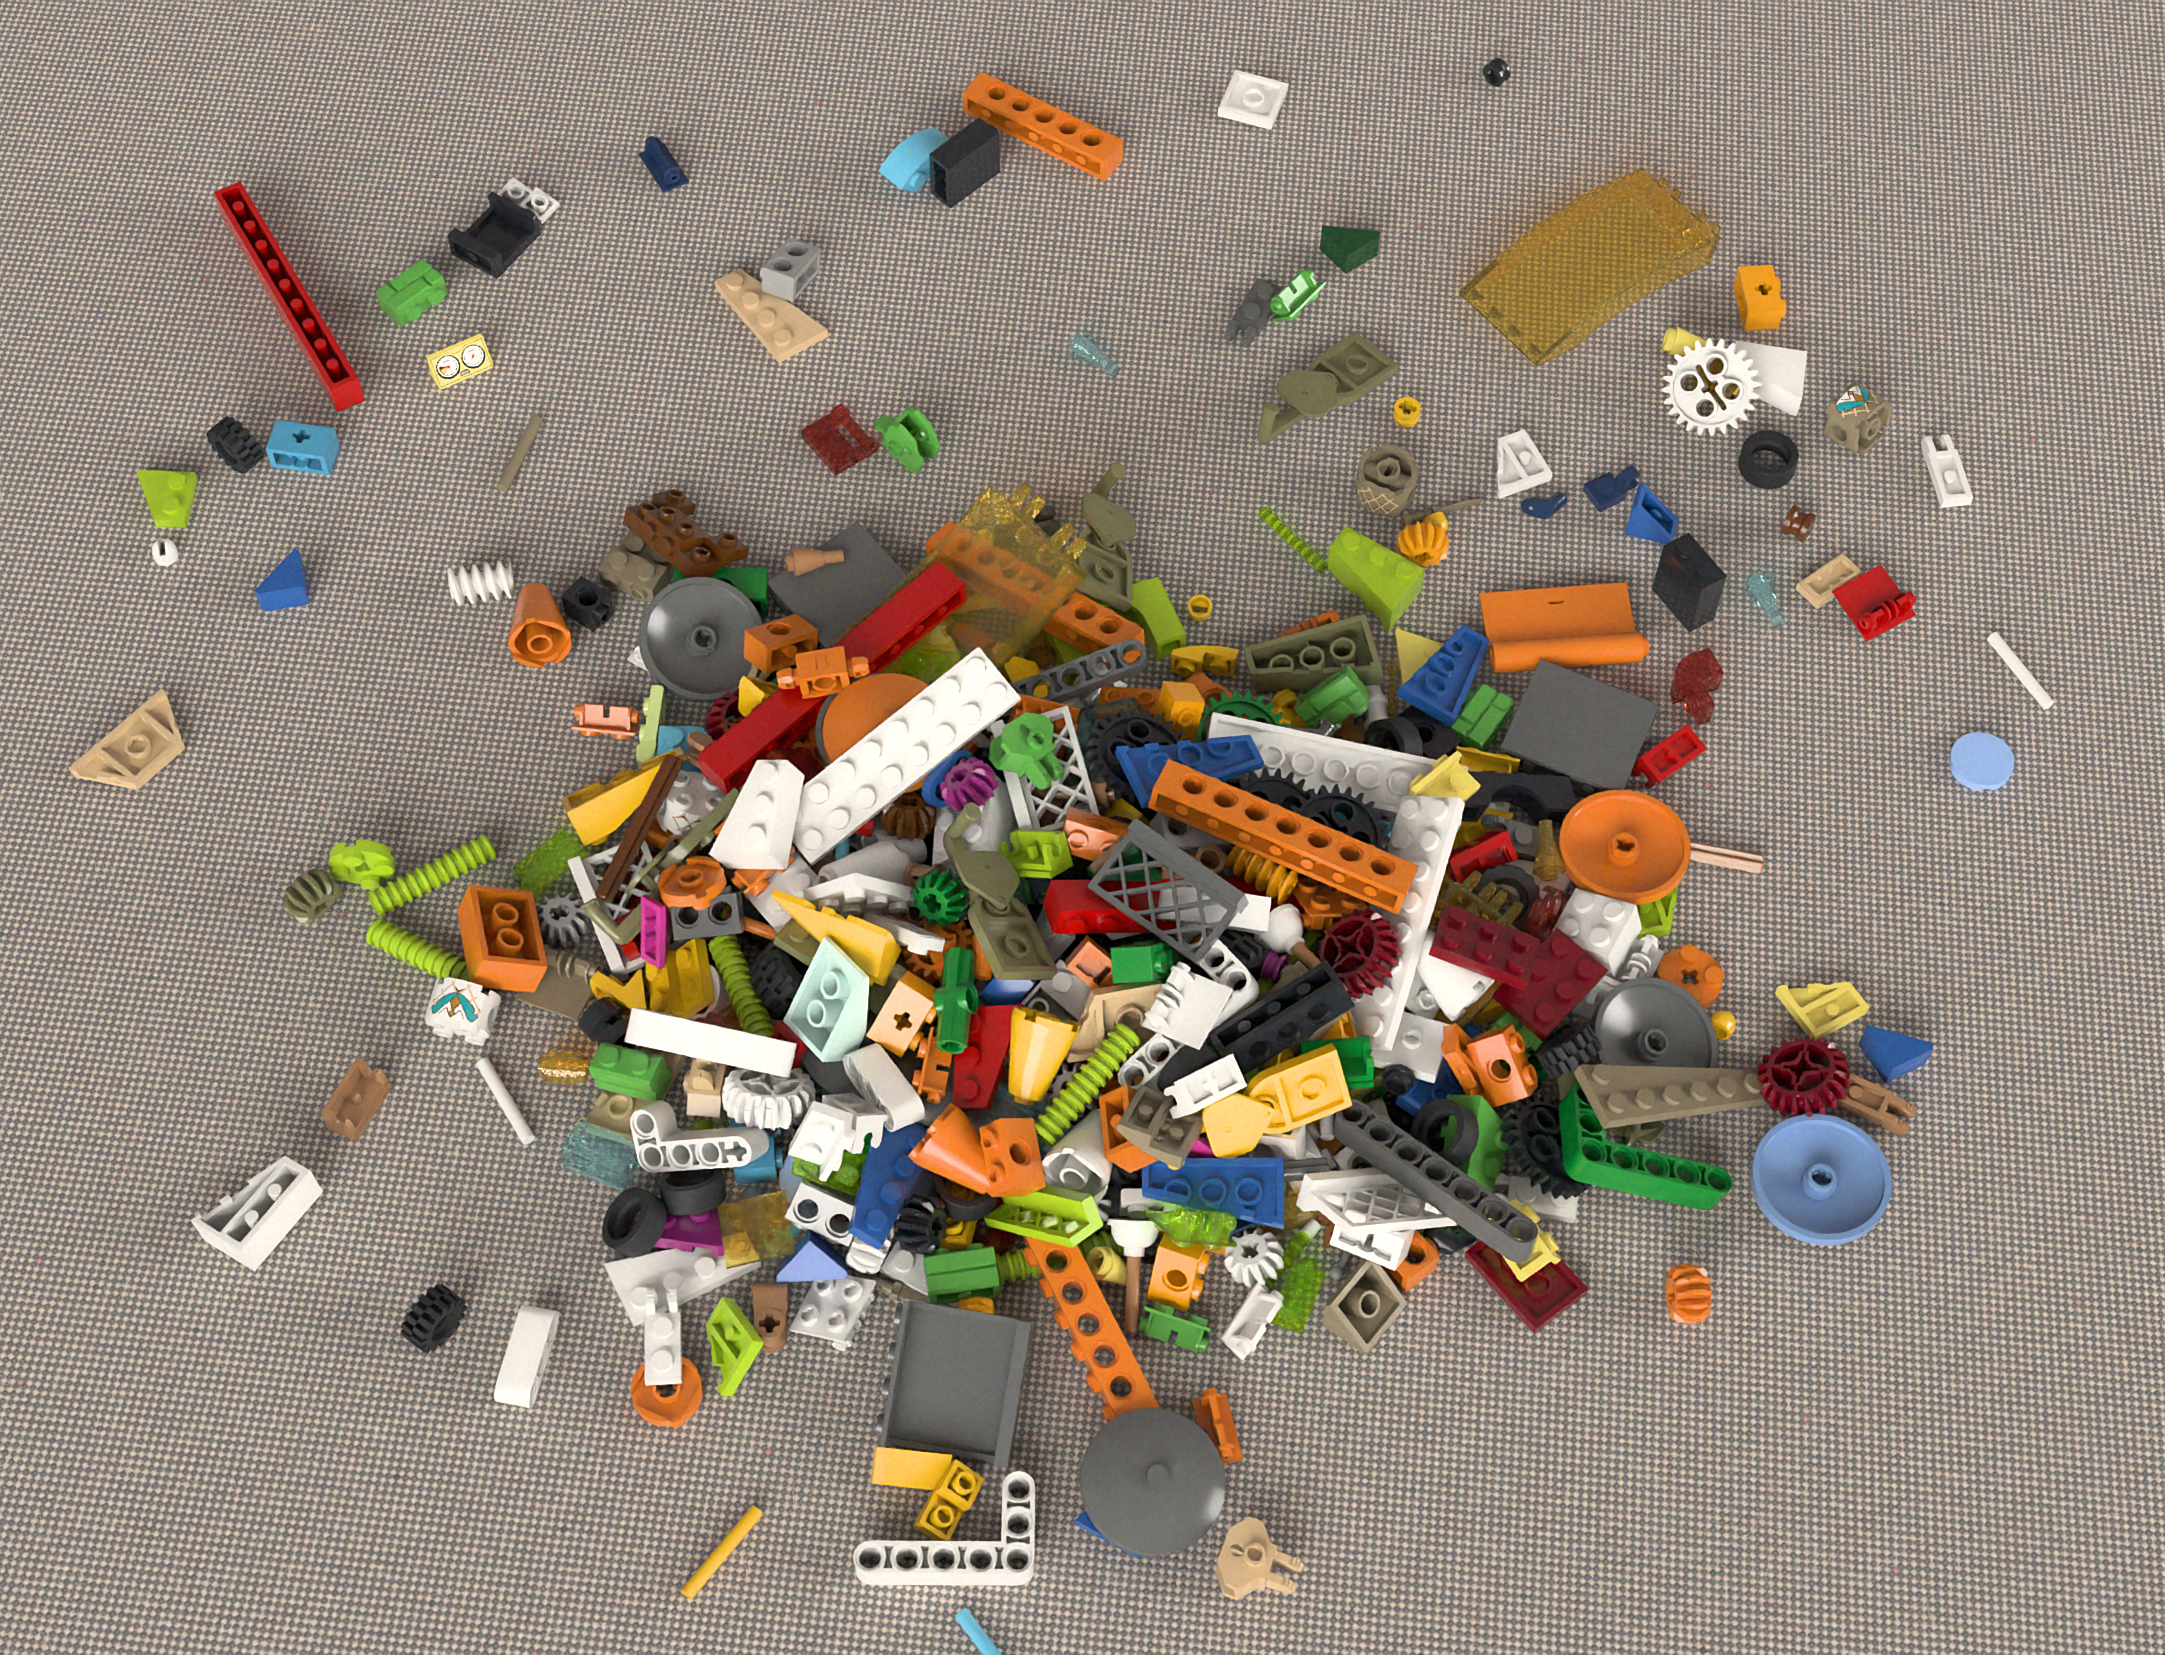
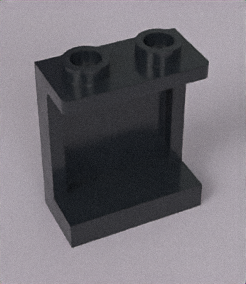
[447,192,541,279]

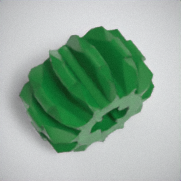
[910,868,970,927]

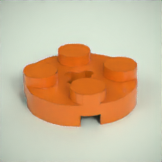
[657,856,727,910]
[1655,944,1724,1010]
[631,1357,703,1428]

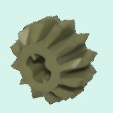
[282,868,341,924]

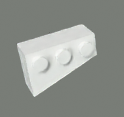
[190,1156,323,1271]

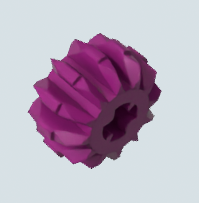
[939,757,998,812]

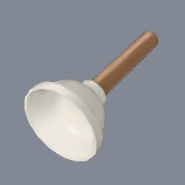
[1254,904,1347,991]
[1107,1218,1163,1334]

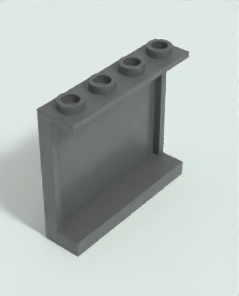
[767,521,914,650]
[1499,659,1660,798]
[875,1299,1034,1468]

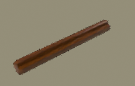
[595,754,683,903]

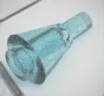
[1069,332,1120,378]
[1743,572,1785,628]

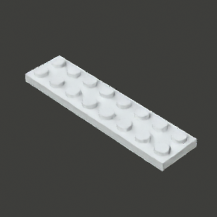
[792,647,1021,866]
[1206,712,1469,831]
[1351,796,1465,1051]

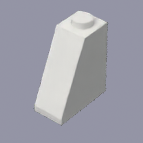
[1733,340,1807,416]

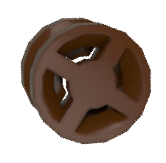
[1780,505,1817,543]

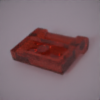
[801,404,879,476]

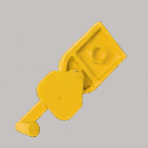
[1167,1043,1352,1170]

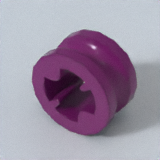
[1260,950,1289,984]

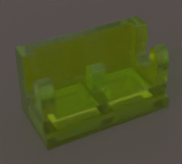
[513,828,587,899]

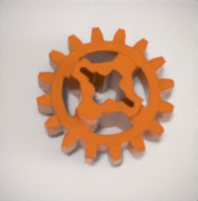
[903,920,974,986]

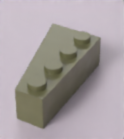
[1243,614,1385,692]

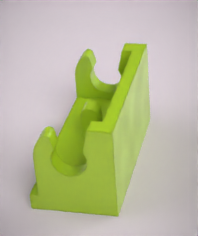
[999,829,1073,878]

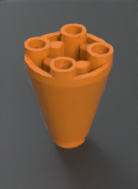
[908,1103,992,1197]

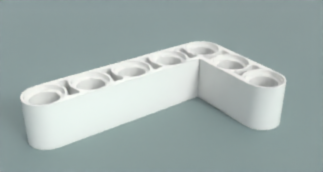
[1118,919,1259,1091]
[624,1008,797,1078]
[853,1471,1035,1586]

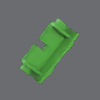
[1270,269,1327,322]
[1138,1302,1214,1354]

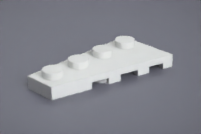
[604,1232,761,1327]

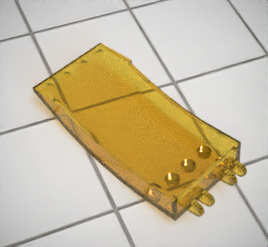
[1459,168,1721,367]
[830,482,1088,686]

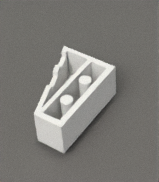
[709,760,805,869]

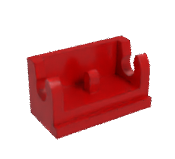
[1632,724,1707,789]
[1446,827,1518,889]

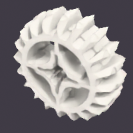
[722,1067,816,1131]

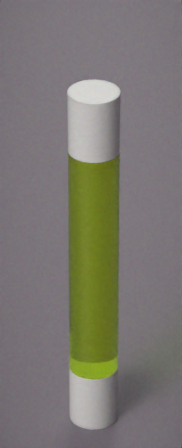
[1247,1218,1321,1296]

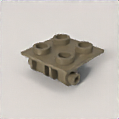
[517,944,606,1021]

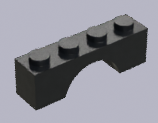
[1462,771,1576,826]

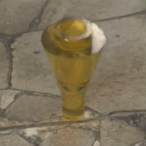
[1026,621,1057,667]
[1532,820,1565,881]

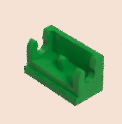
[1300,1036,1374,1089]

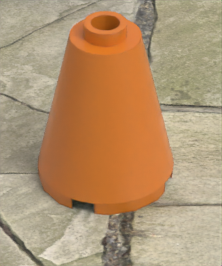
[508,583,572,668]

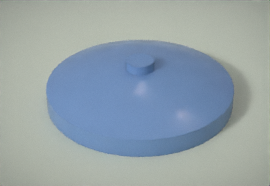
[1750,1114,1892,1246]

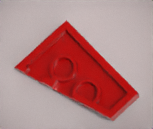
[953,1004,1025,1112]

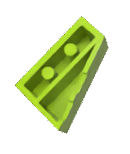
[1327,526,1425,632]

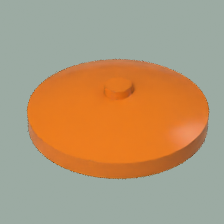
[822,673,932,794]
[1558,790,1691,905]

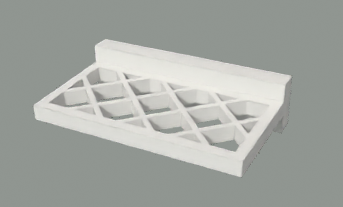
[990,705,1100,831]
[567,840,687,982]
[1296,1167,1457,1236]

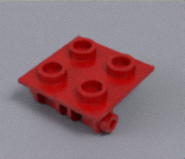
[1832,565,1916,642]

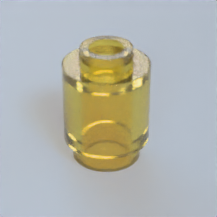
[538,1050,589,1086]

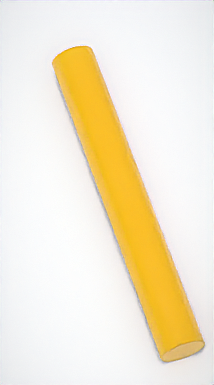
[680,1505,763,1600]

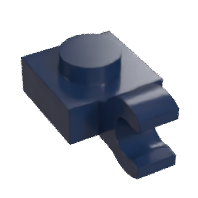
[1583,465,1640,512]

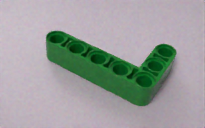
[1559,1081,1733,1210]

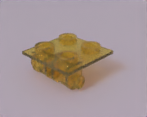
[718,1190,795,1269]

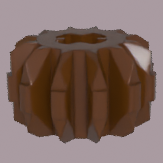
[880,792,937,841]

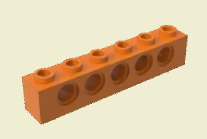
[962,71,1124,181]
[1022,1232,1160,1423]

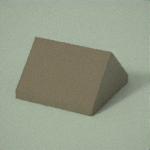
[1322,1258,1408,1355]

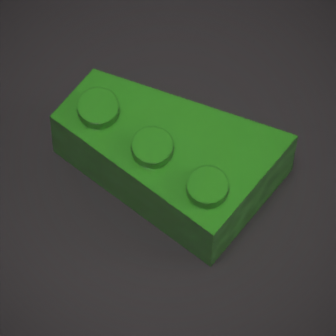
[1432,1095,1510,1200]

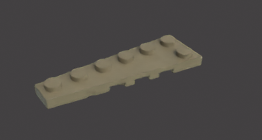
[1574,1064,1768,1129]

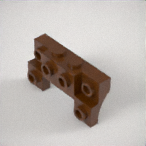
[623,489,749,578]

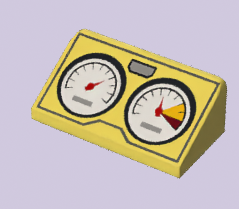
[426,333,493,389]

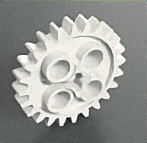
[1662,338,1762,437]

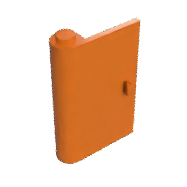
[1479,582,1649,674]

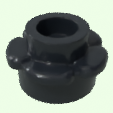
[1382,1064,1415,1095]

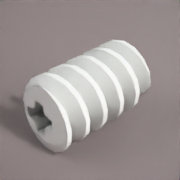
[447,559,515,606]

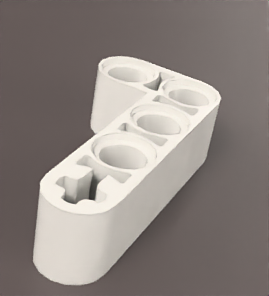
[630,1100,769,1173]

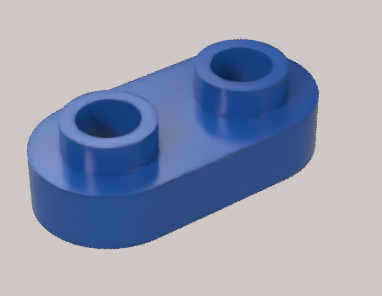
[922,749,974,807]

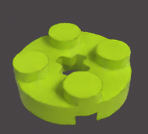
[328,840,396,889]

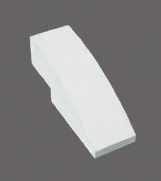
[1157,886,1271,934]

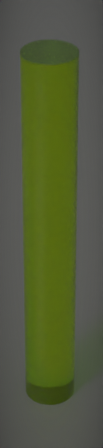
[1258,507,1328,573]

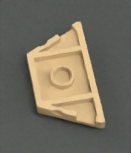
[69,688,186,790]
[1065,979,1162,1063]

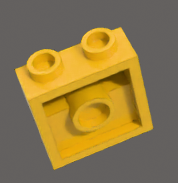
[643,938,715,1019]

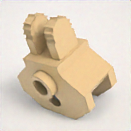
[683,1058,735,1124]
[1215,1517,1304,1600]

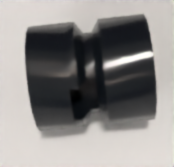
[579,997,636,1049]

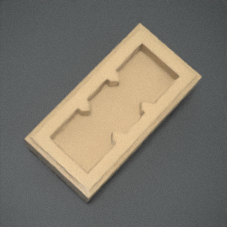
[1796,553,1864,609]

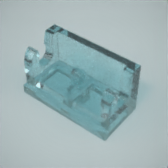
[562,1119,640,1192]

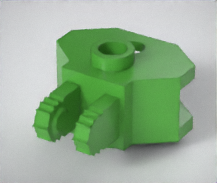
[874,406,940,474]
[989,712,1065,790]

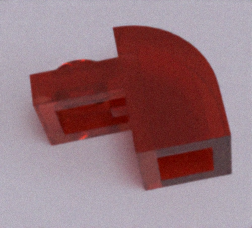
[1670,648,1724,726]

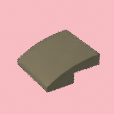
[1117,1085,1203,1169]

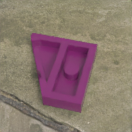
[654,1207,725,1256]

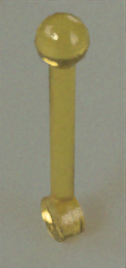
[1386,660,1399,717]

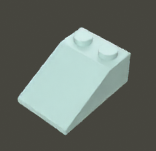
[783,937,869,1062]

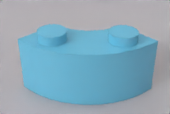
[878,128,949,193]

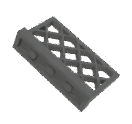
[1088,818,1249,966]

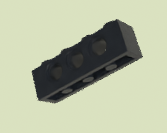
[1208,960,1355,1076]

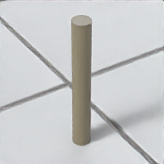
[497,415,543,492]

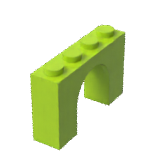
[1042,577,1186,686]

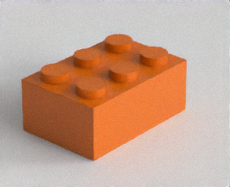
[457,884,548,993]

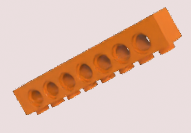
[925,521,1145,667]
[1148,759,1419,915]

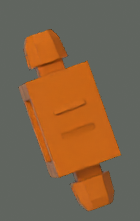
[776,646,870,699]

